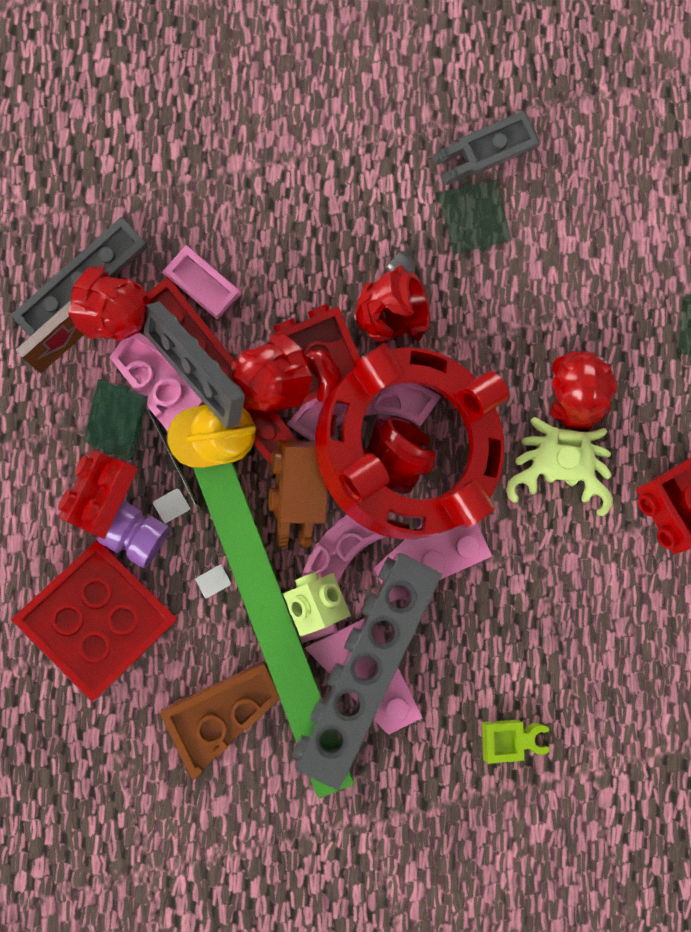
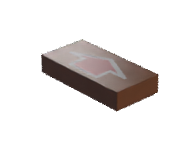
[16,301,84,374]

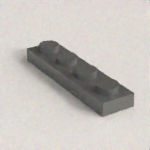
[11,217,148,336]
[144,301,245,429]

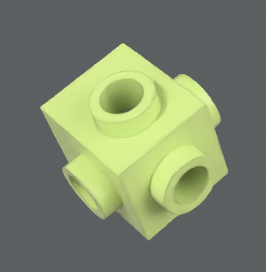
[283,572,351,637]

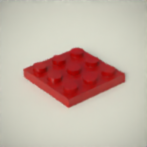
[11,539,177,703]

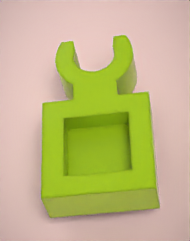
[482,719,550,764]

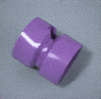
[98,500,170,569]

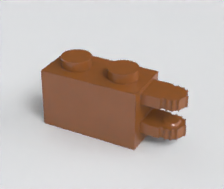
[268,440,328,548]

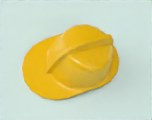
[167,405,256,468]

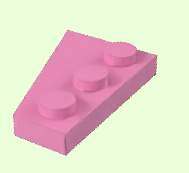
[109,333,205,431]
[374,523,492,602]
[305,618,422,735]

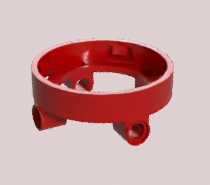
[315,343,509,539]

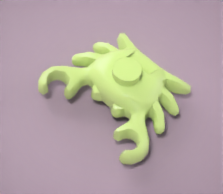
[506,417,613,516]

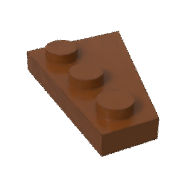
[160,661,280,781]

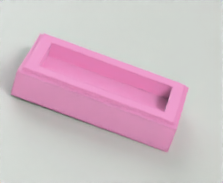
[162,245,242,321]

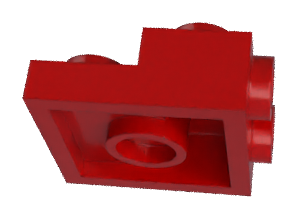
[269,304,361,404]
[58,450,138,539]
[636,457,691,554]

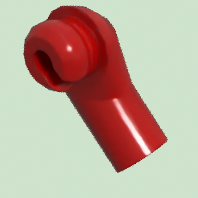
[306,349,341,402]

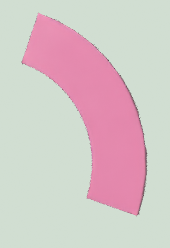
[287,383,441,441]
[300,515,386,643]

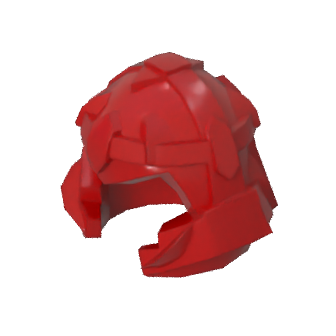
[68,264,149,342]
[354,265,431,344]
[231,333,312,412]
[550,351,618,430]
[363,416,436,494]

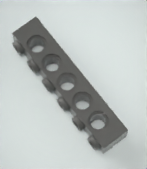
[292,553,442,791]

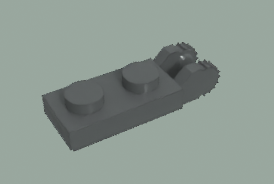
[432,111,540,185]

